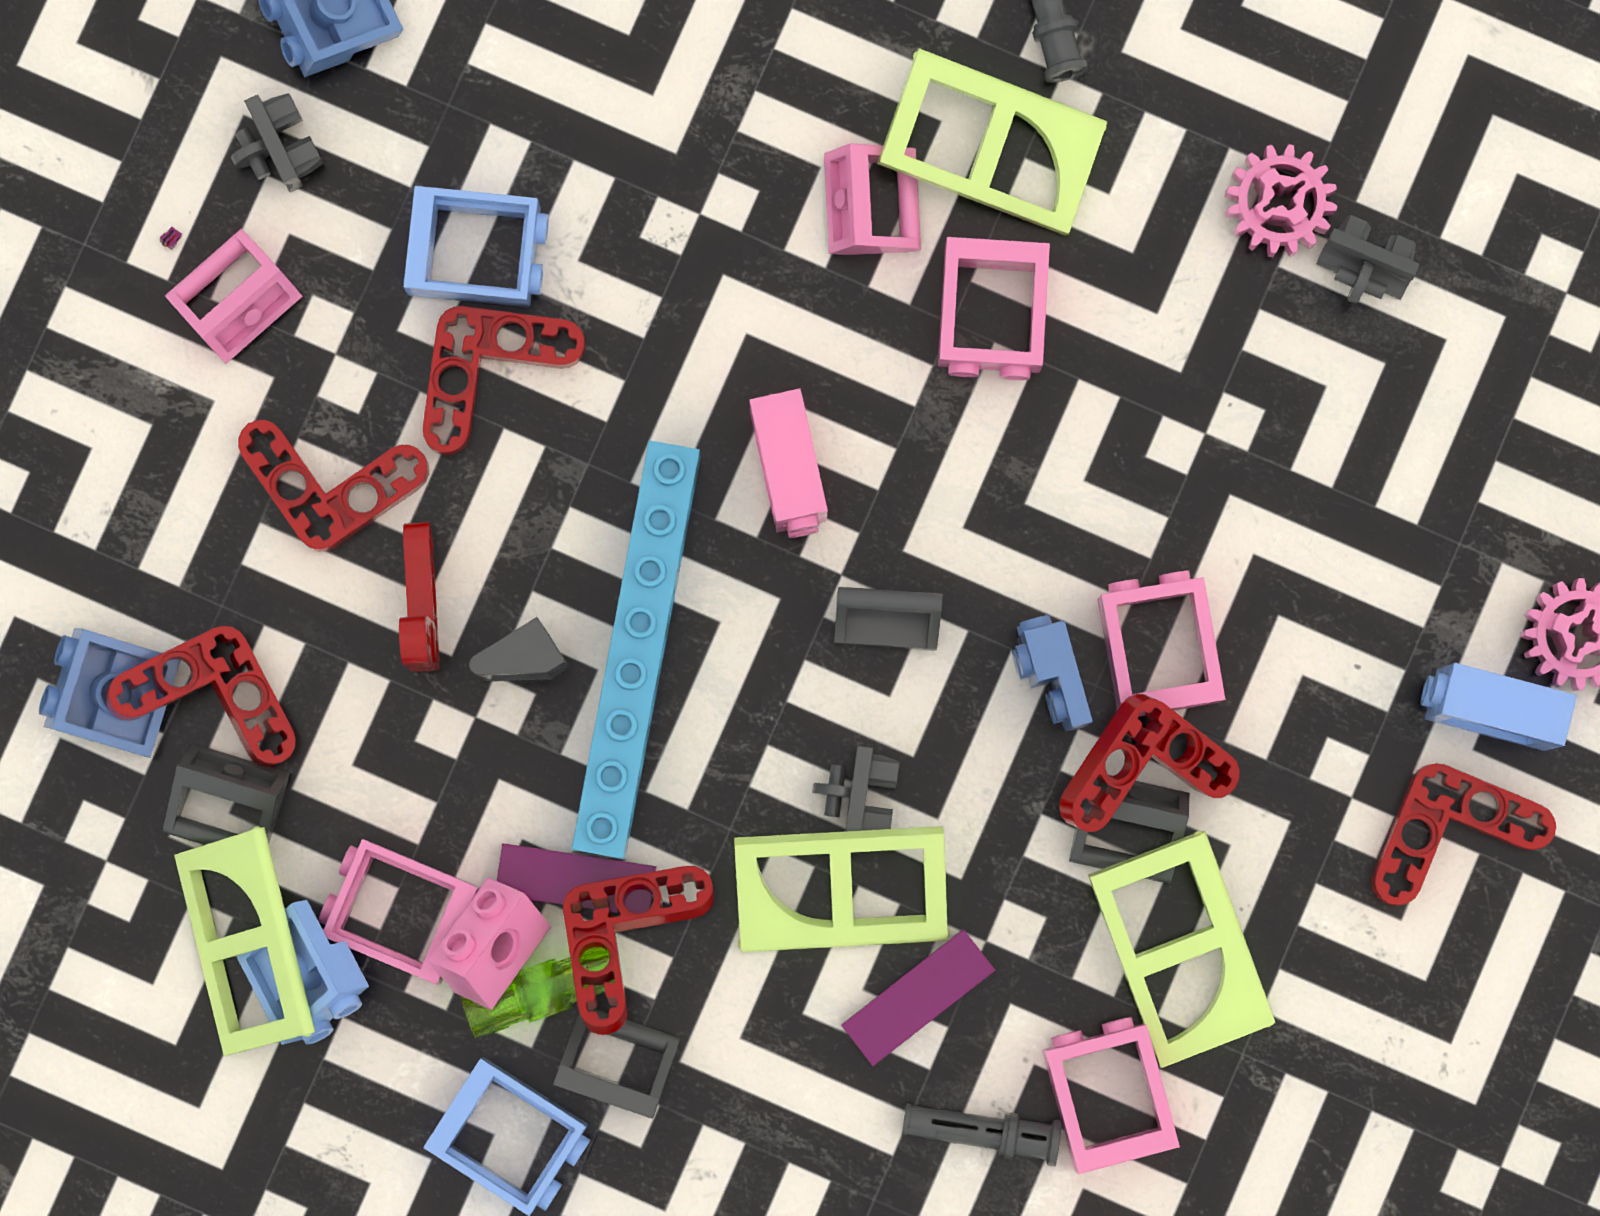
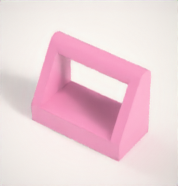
[824,143,921,255]
[165,228,303,364]

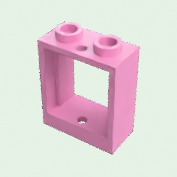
[938,237,1050,380]
[749,388,828,538]
[1097,571,1226,716]
[318,839,480,985]
[1042,1017,1180,1174]

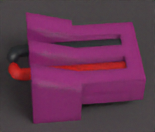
[160,227,182,250]

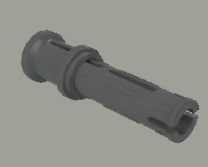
[1032,0,1089,83]
[902,1103,1062,1167]

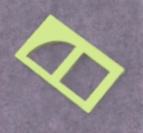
[877,48,1107,236]
[174,826,315,1056]
[734,826,950,952]
[1088,831,1275,1068]

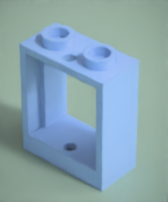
[403,186,549,308]
[1420,663,1577,751]
[423,1057,590,1216]

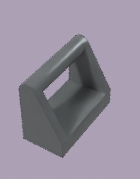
[834,587,943,651]
[469,617,570,682]
[163,743,290,845]
[1069,775,1190,884]
[553,1009,681,1119]

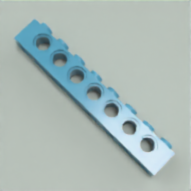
[572,440,701,860]

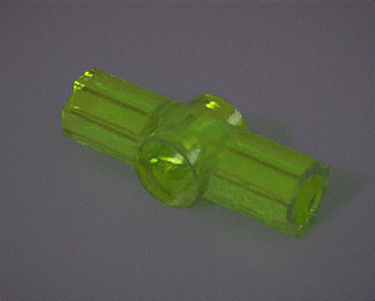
[460,947,615,1038]

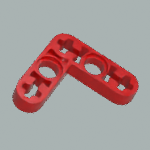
[423,306,586,456]
[238,420,429,552]
[399,522,440,672]
[105,626,296,767]
[1059,694,1240,832]
[1371,763,1556,906]
[563,866,714,1035]

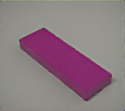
[497,843,657,913]
[841,929,995,1066]

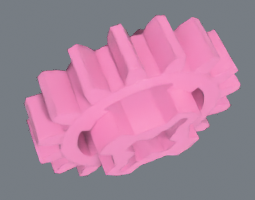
[1224,144,1337,257]
[1520,578,1600,691]

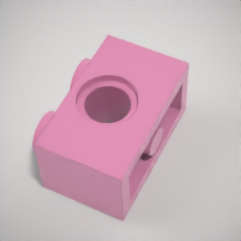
[427,877,551,1010]

